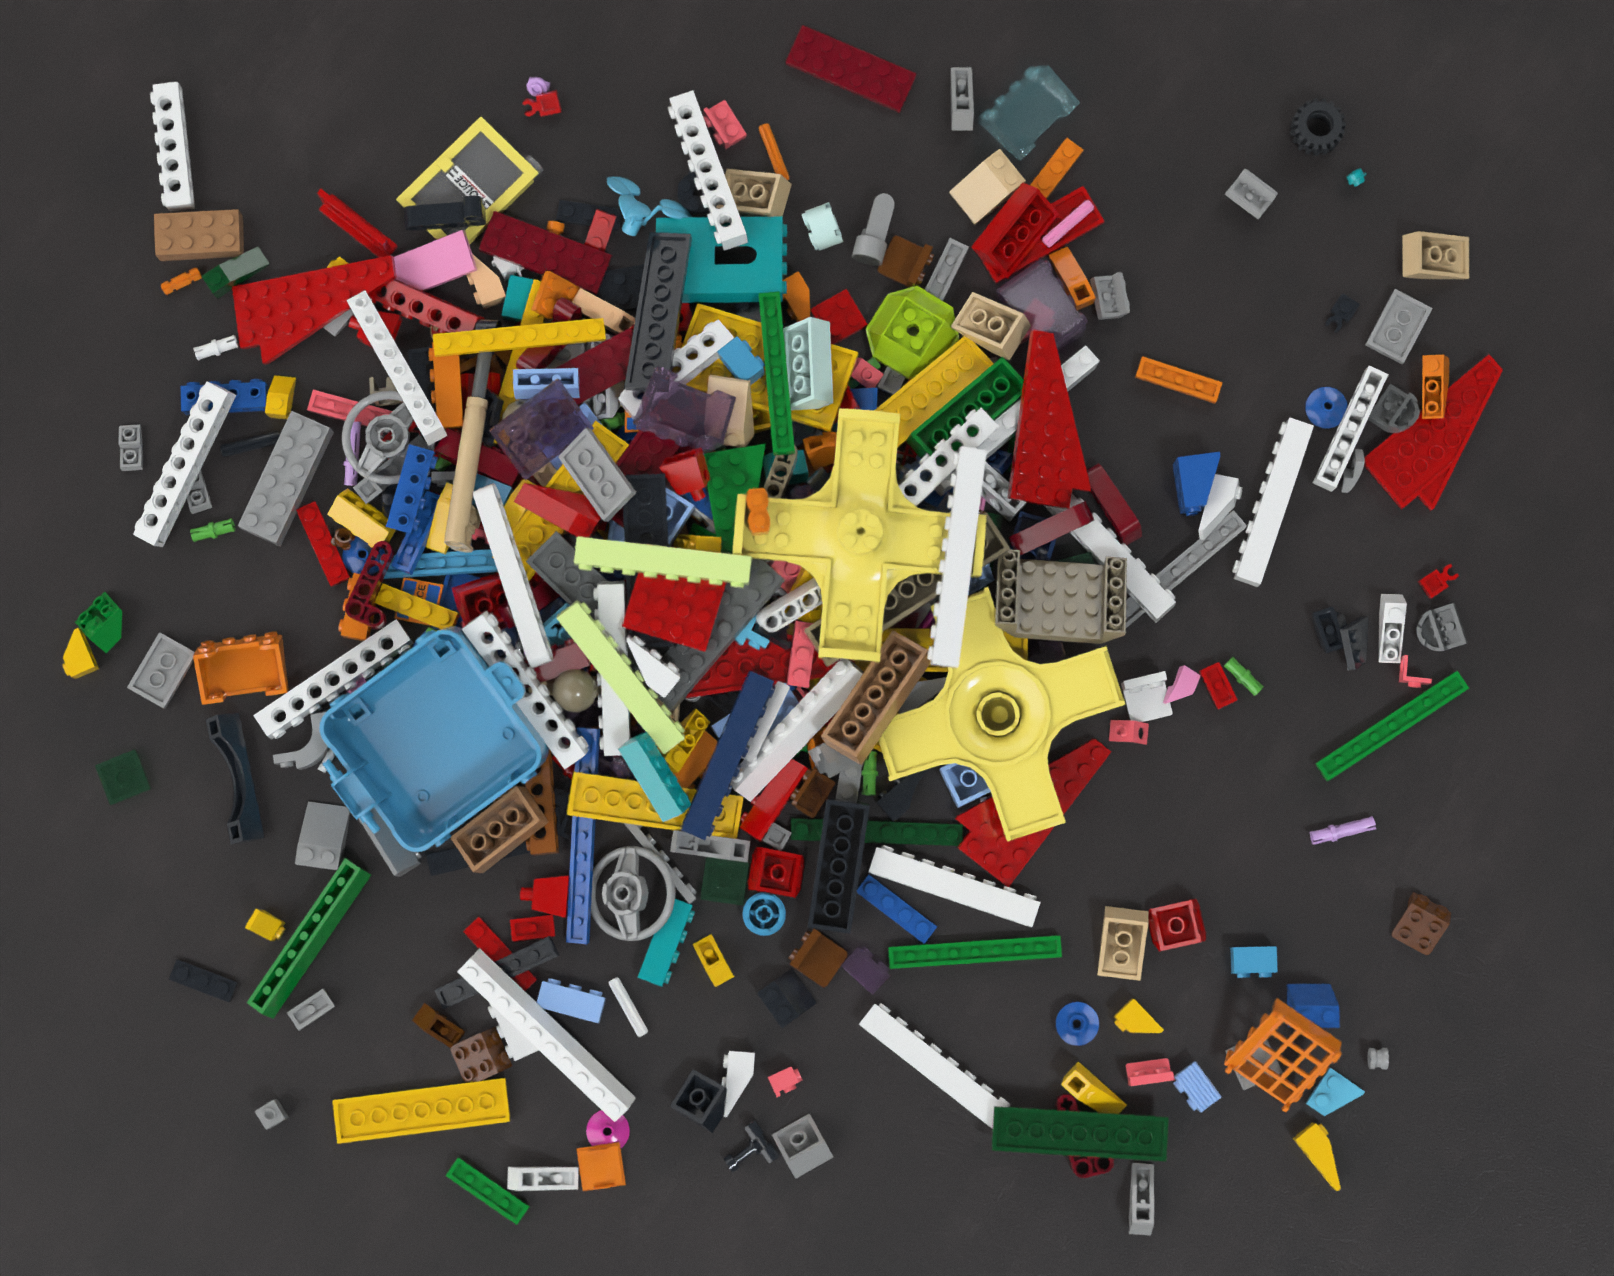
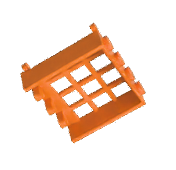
[1224,998,1342,1113]

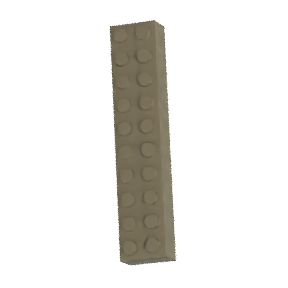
[804,512,1010,667]

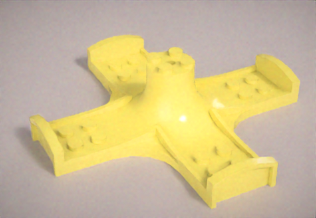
[733,409,986,663]
[878,587,1126,841]

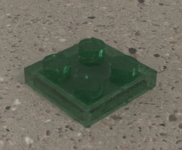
[95,749,151,806]
[700,857,749,906]

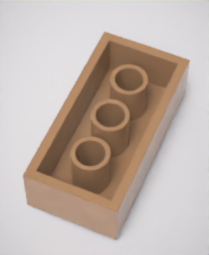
[154,209,244,261]
[450,786,549,873]

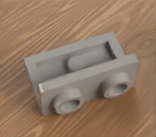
[1225,169,1278,219]
[1090,272,1130,320]

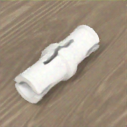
[194,335,239,361]

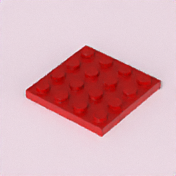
[622,543,727,652]

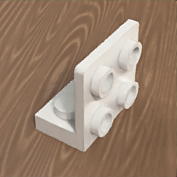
[1121,671,1173,722]

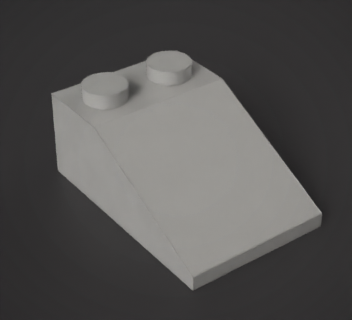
[295,801,350,870]

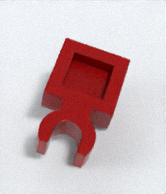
[523,90,562,116]
[1418,564,1459,599]

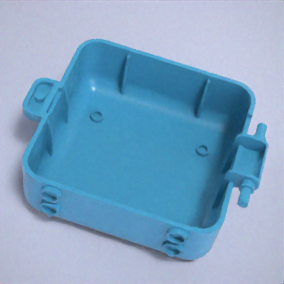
[319,626,549,852]

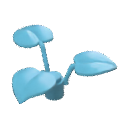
[607,177,692,236]

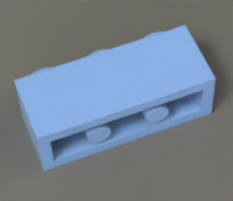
[513,368,579,399]
[537,978,606,1023]

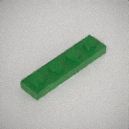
[446,1157,530,1225]

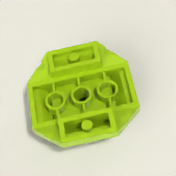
[865,286,959,379]

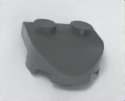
[1368,384,1420,433]
[1417,603,1468,651]

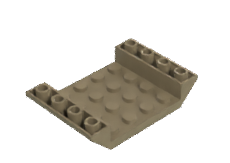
[995,549,1127,644]

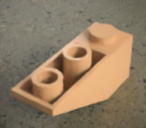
[467,254,506,309]
[573,288,635,335]

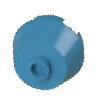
[743,892,786,936]

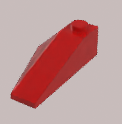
[514,483,602,538]

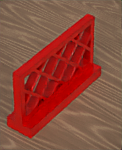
[317,189,398,258]

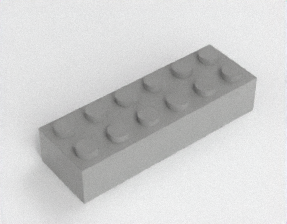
[238,411,334,547]

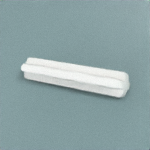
[609,977,648,1037]

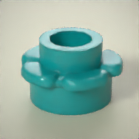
[1346,168,1366,187]

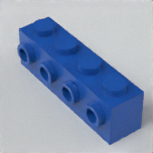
[181,379,269,415]
[386,444,438,534]

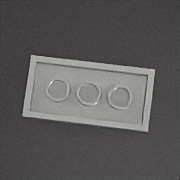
[558,428,636,521]

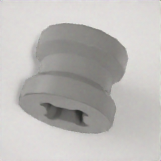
[1368,1048,1389,1069]

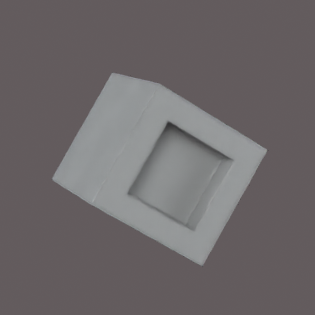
[255,1099,289,1130]

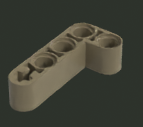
[764,445,798,499]

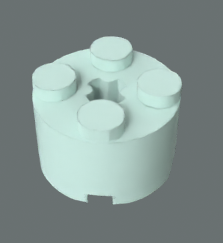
[802,202,843,250]

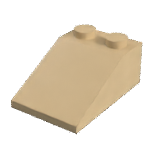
[949,149,1026,225]
[716,169,792,217]
[1403,231,1469,279]
[951,292,1031,360]
[704,375,754,448]
[1097,906,1148,981]

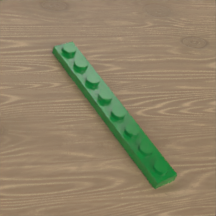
[759,291,795,456]
[1315,671,1469,781]
[888,936,1062,969]

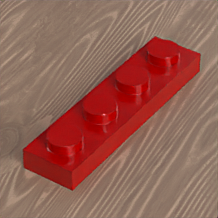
[296,501,351,587]
[463,917,538,991]

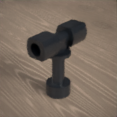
[723,1120,780,1173]

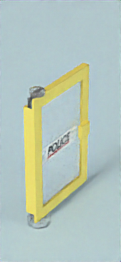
[396,117,544,245]

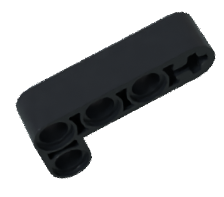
[404,195,486,231]

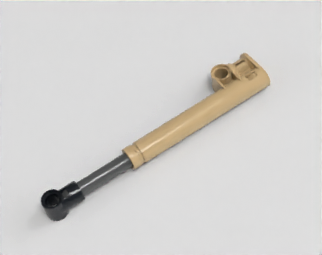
[444,319,502,553]

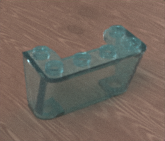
[979,65,1080,160]

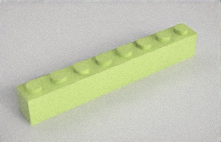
[574,537,752,588]
[557,600,685,754]

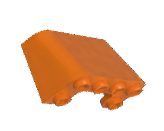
[193,632,289,705]

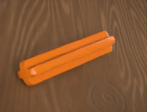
[759,123,789,180]

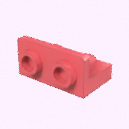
[703,100,747,149]
[1126,1058,1174,1086]

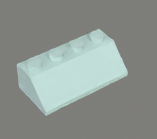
[783,317,833,411]

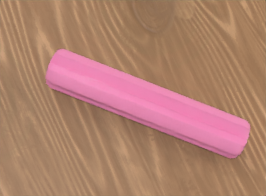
[1042,200,1094,247]

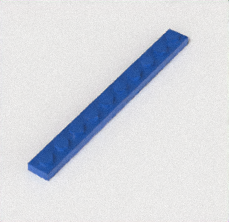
[566,727,600,944]

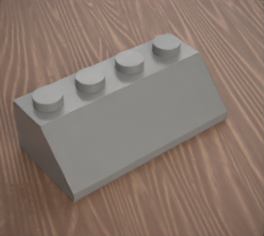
[359,808,422,877]

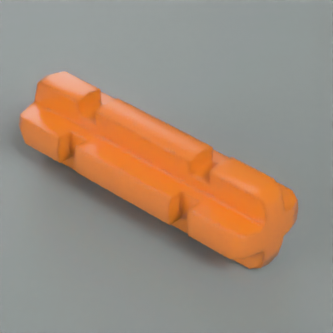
[161,268,202,295]

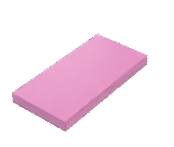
[394,230,477,299]

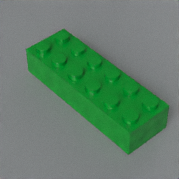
[906,357,1024,466]

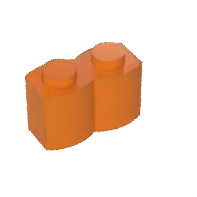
[747,488,770,535]

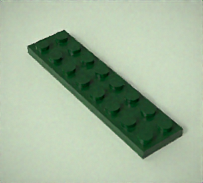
[991,1106,1169,1162]

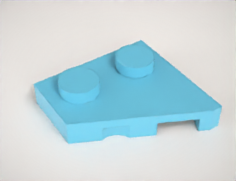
[1305,1068,1365,1116]

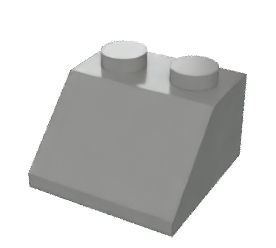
[772,1113,833,1178]

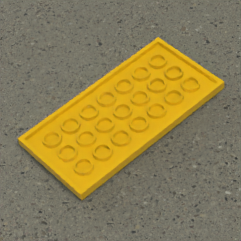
[672,303,858,432]

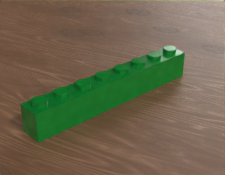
[247,858,371,1019]

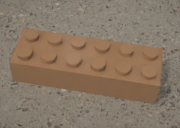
[821,631,931,765]

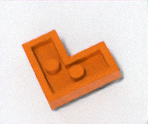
[531,271,582,319]

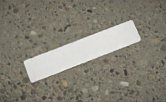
[741,681,790,763]

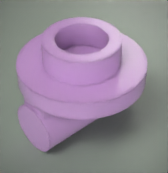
[527,77,550,97]

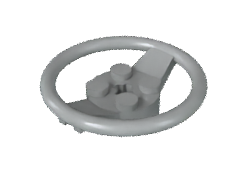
[342,391,436,484]
[591,846,675,941]

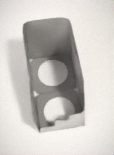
[808,742,858,778]

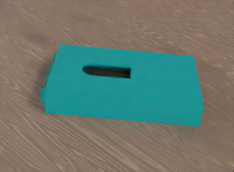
[656,216,787,303]

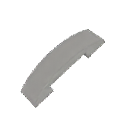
[353,435,427,504]

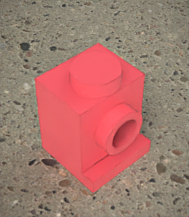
[768,1066,802,1097]

